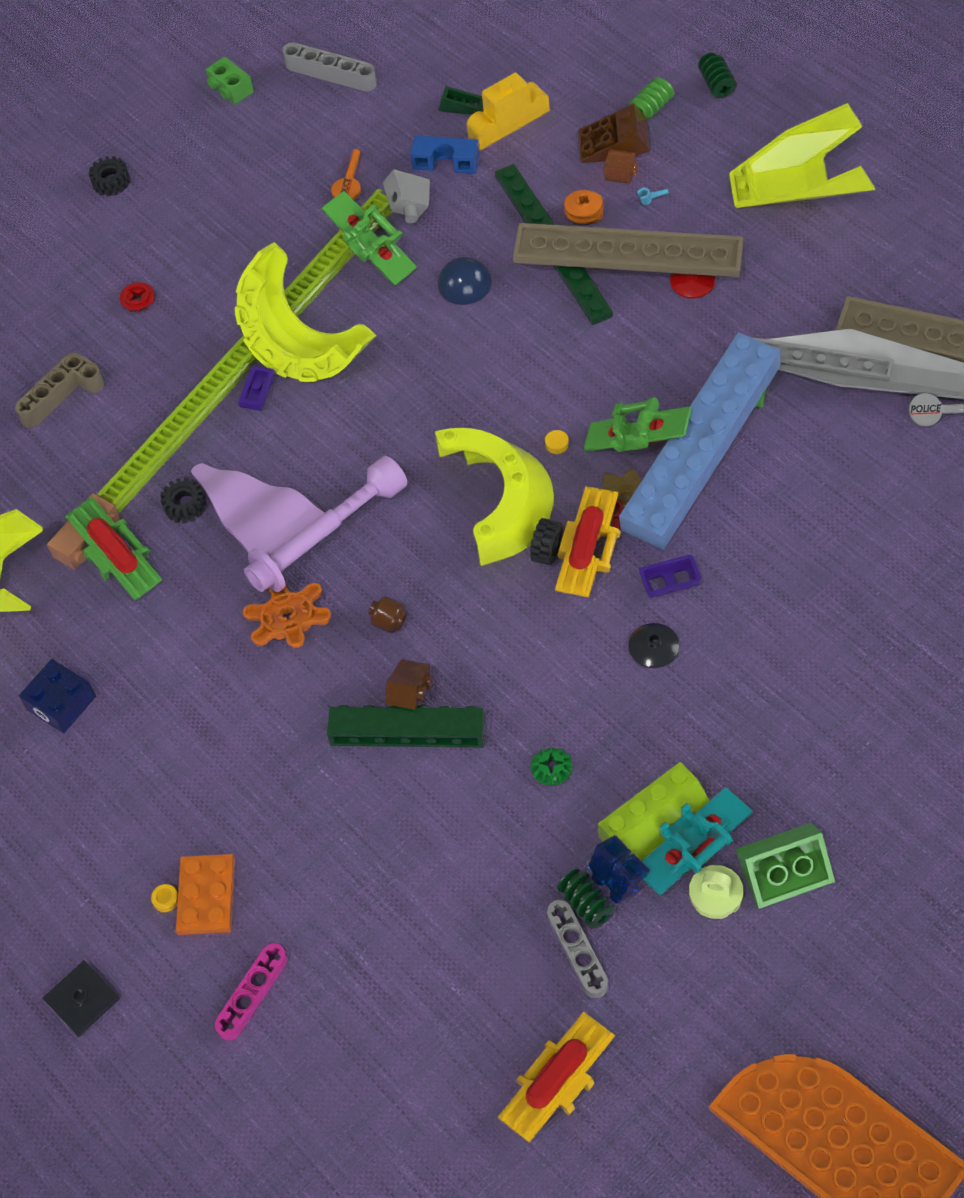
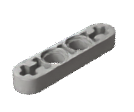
[547,900,608,998]

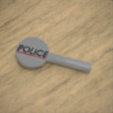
[908,393,964,427]

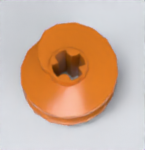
[564,190,604,224]

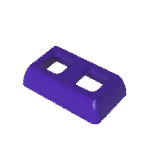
[639,555,701,598]

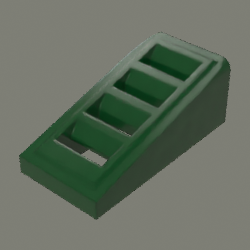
[439,86,483,114]

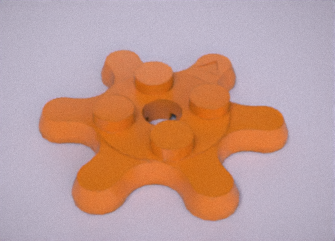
[242,583,331,648]

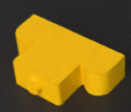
[467,72,550,151]

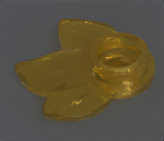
[601,468,641,507]

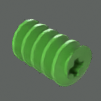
[628,78,674,119]

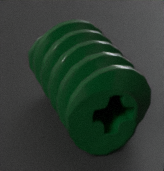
[698,52,737,98]
[557,869,615,929]

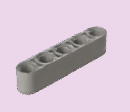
[282,42,377,91]

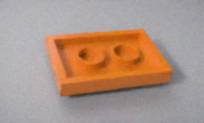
[176,854,235,935]

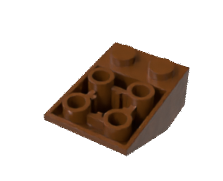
[578,104,650,163]

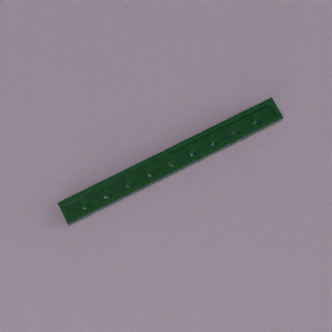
[494,164,613,326]

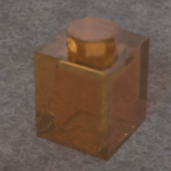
[604,149,639,184]

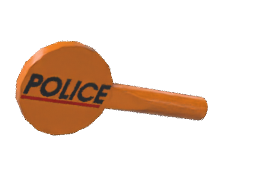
[331,149,361,200]

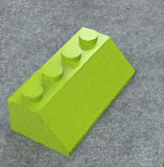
[598,762,710,875]

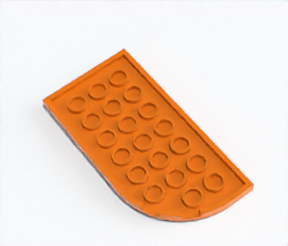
[709,1054,964,1198]

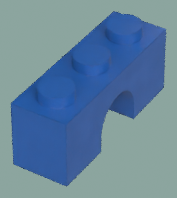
[410,135,480,174]

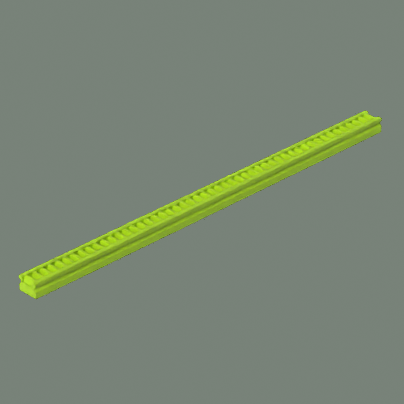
[97,189,393,514]

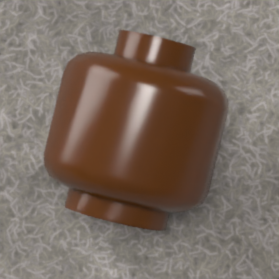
[368,596,407,633]

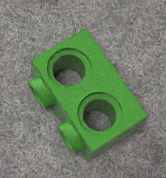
[205,56,254,105]

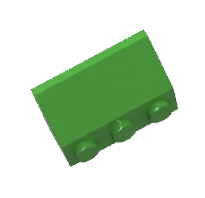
[736,823,835,909]

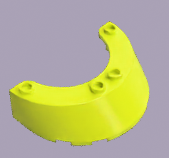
[235,242,377,382]
[435,428,554,566]

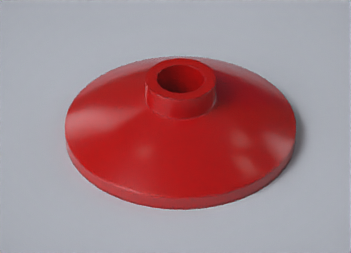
[670,273,715,299]

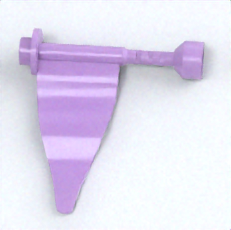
[191,456,407,592]

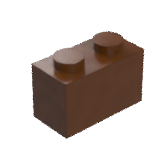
[385,659,433,710]

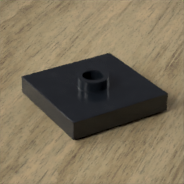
[42,960,120,1037]

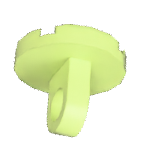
[689,865,743,919]

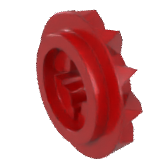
[119,282,155,313]

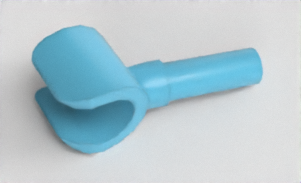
[637,188,669,205]

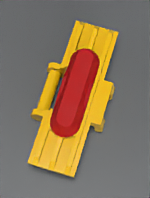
[555,486,621,598]
[498,1012,615,1143]

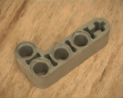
[15,353,104,428]

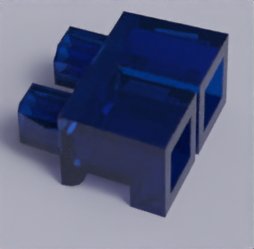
[588,835,650,904]

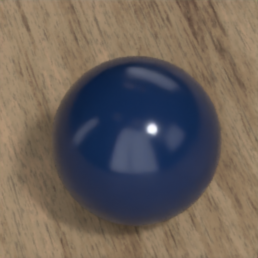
[438,257,491,305]

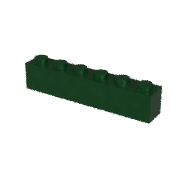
[327,705,485,748]

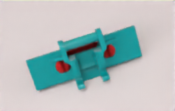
[633,787,753,896]

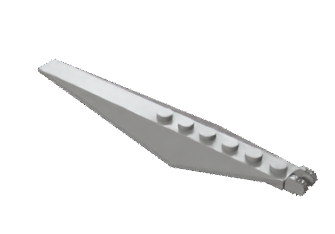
[753,329,964,399]

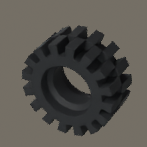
[89,156,130,196]
[160,477,206,523]
[530,518,563,566]

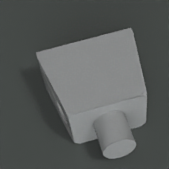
[383,169,430,223]

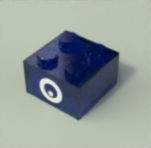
[19,658,96,734]

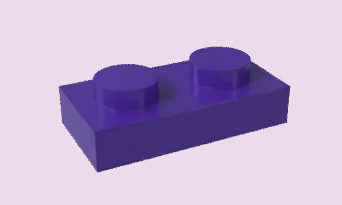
[238,366,276,411]

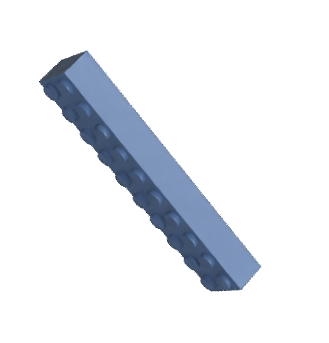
[619,332,781,551]

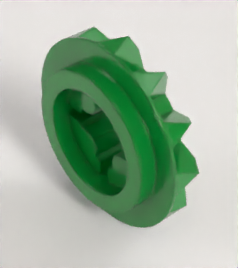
[530,746,573,786]

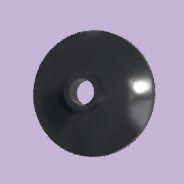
[629,623,679,668]

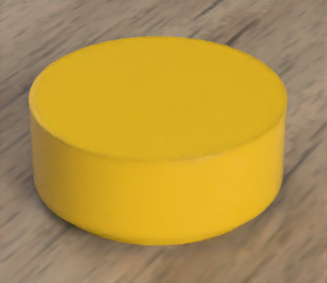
[545,430,569,454]
[151,884,178,912]

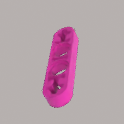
[215,943,287,1041]

